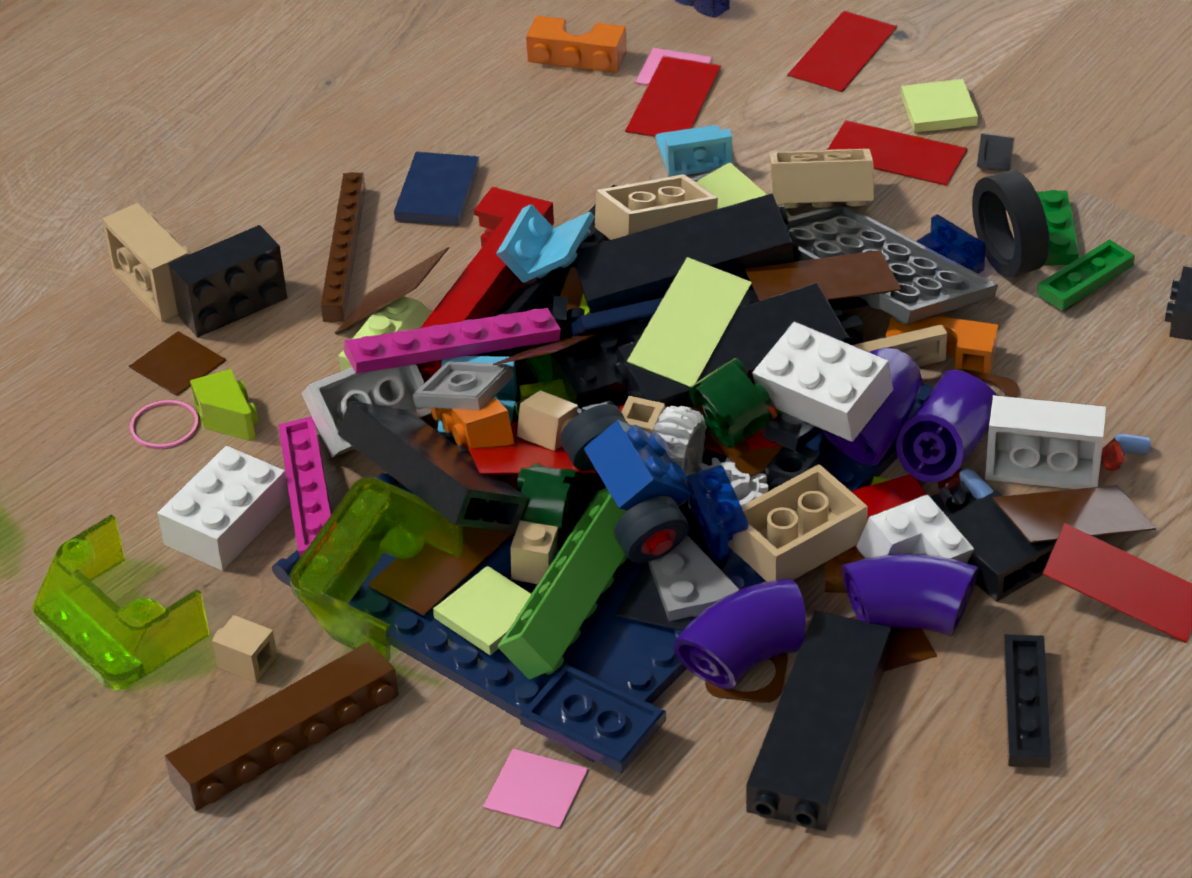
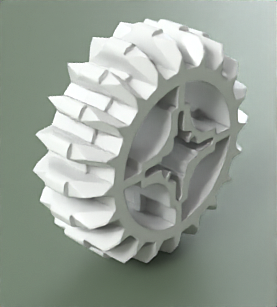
[653,406,706,507]

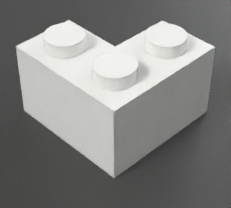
[856,495,974,563]

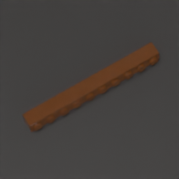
[321,172,366,322]

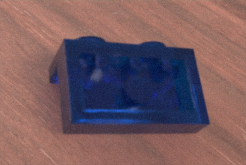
[916,214,986,274]
[686,465,749,561]

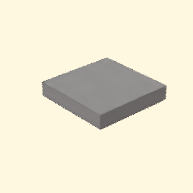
[413,361,514,410]

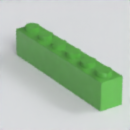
[497,487,628,679]

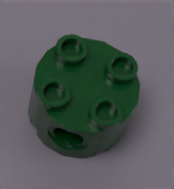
[689,358,773,449]
[517,462,583,545]

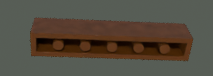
[165,641,399,812]

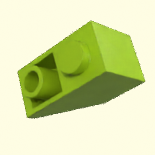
[190,369,259,441]

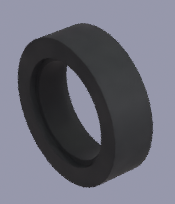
[972,170,1049,278]

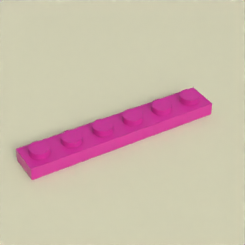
[344,308,561,374]
[278,416,339,563]

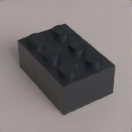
[168,225,288,338]

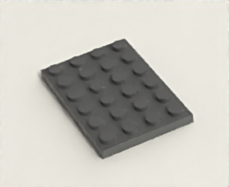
[786,204,998,324]

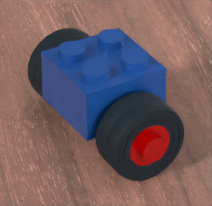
[560,404,692,563]

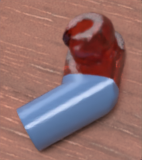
[1101,434,1151,471]
[938,468,994,499]

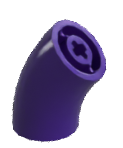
[822,348,922,466]
[895,370,998,482]
[842,554,979,636]
[672,579,806,689]

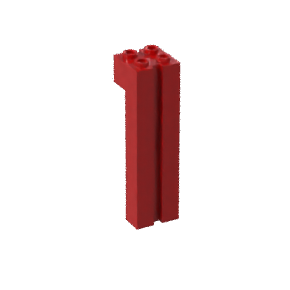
[416,187,554,383]

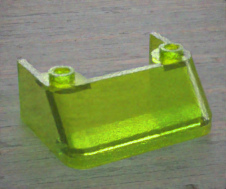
[290,477,463,662]
[32,514,210,690]

